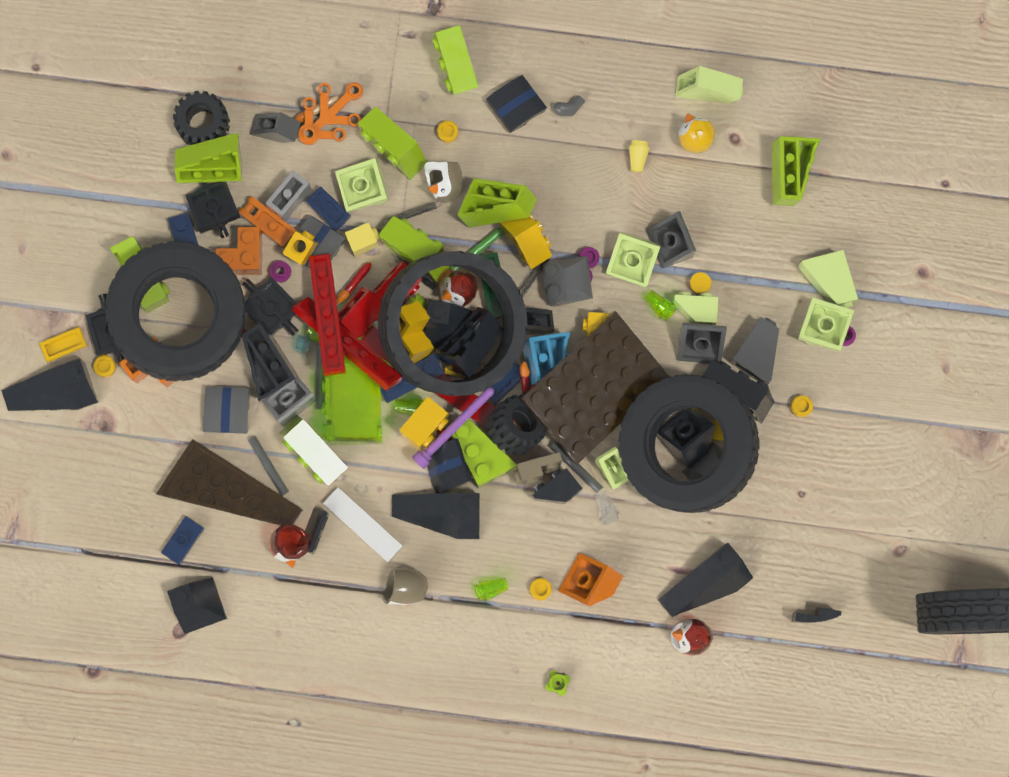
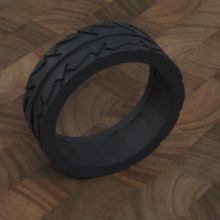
[378,251,527,396]

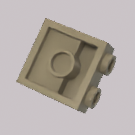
[513,452,562,488]

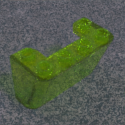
[322,356,383,445]

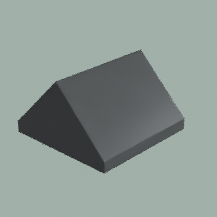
[647,211,696,268]
[678,323,727,363]

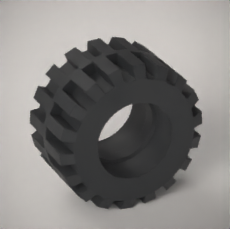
[173,91,230,145]
[487,395,547,455]

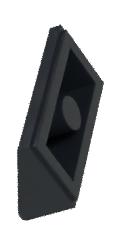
[299,508,329,554]

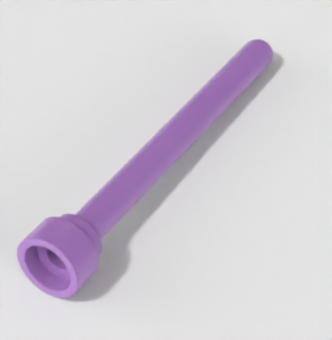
[412,387,494,469]

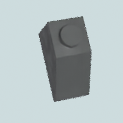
[250,112,300,143]

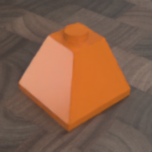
[558,553,623,607]

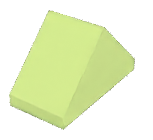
[595,447,628,490]

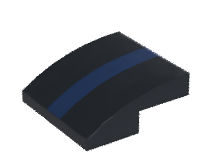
[486,75,547,133]
[427,438,472,494]

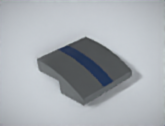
[297,215,346,268]
[203,386,250,434]

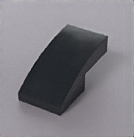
[792,607,842,623]

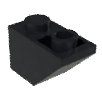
[531,468,583,504]

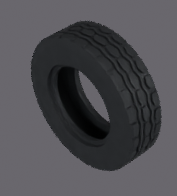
[105,241,245,382]
[618,374,760,513]
[916,588,1009,635]

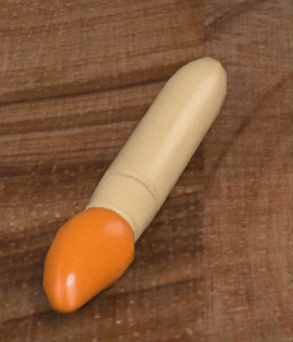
[294,96,339,123]

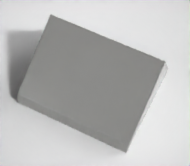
[262,377,316,427]

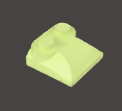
[335,158,389,212]
[606,232,661,287]
[799,297,854,352]

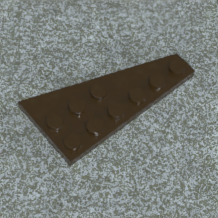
[156,439,303,528]

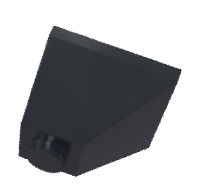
[425,300,473,349]
[657,408,716,468]
[167,577,227,634]

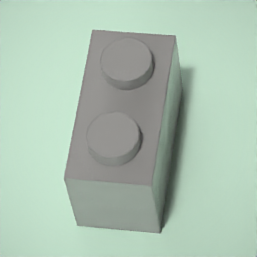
[265,170,312,222]

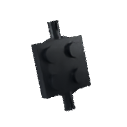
[185,182,241,238]
[242,277,299,336]
[85,293,125,366]

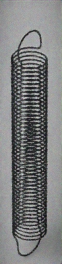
[391,254,439,291]

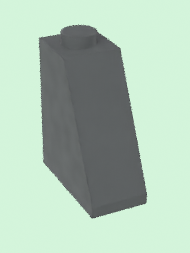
[730,317,779,385]

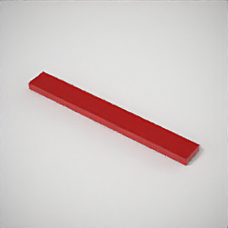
[360,325,515,430]

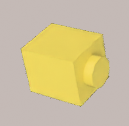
[345,223,380,257]

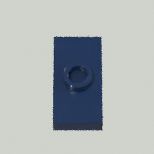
[306,186,351,231]
[483,362,521,404]
[161,516,205,565]

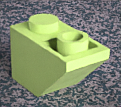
[673,292,718,325]

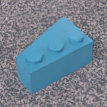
[523,332,570,388]

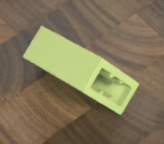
[676,66,743,104]
[798,250,858,308]

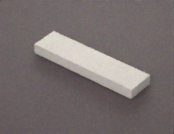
[323,488,403,562]

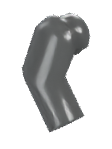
[553,95,585,116]

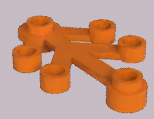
[298,82,363,145]

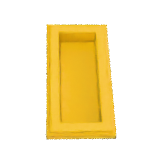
[39,326,87,363]

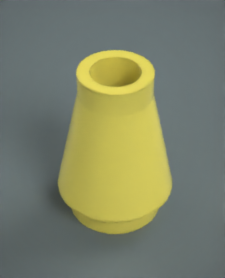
[629,140,650,172]

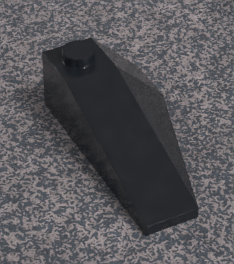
[1,358,98,411]
[392,493,480,540]
[658,542,753,617]

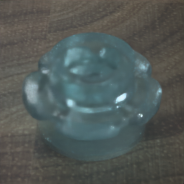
[295,334,311,355]

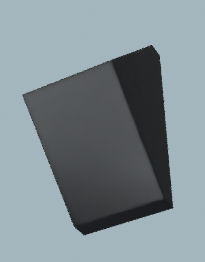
[526,308,555,335]

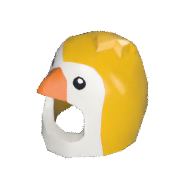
[678,113,715,153]

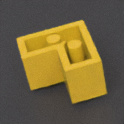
[500,215,552,269]
[399,301,434,363]
[399,397,449,451]

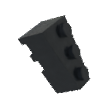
[242,321,298,402]
[703,360,774,424]

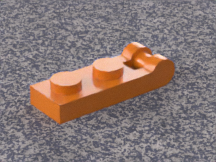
[238,196,296,249]

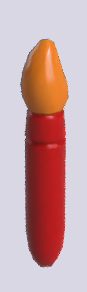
[337,262,371,304]
[520,361,530,395]

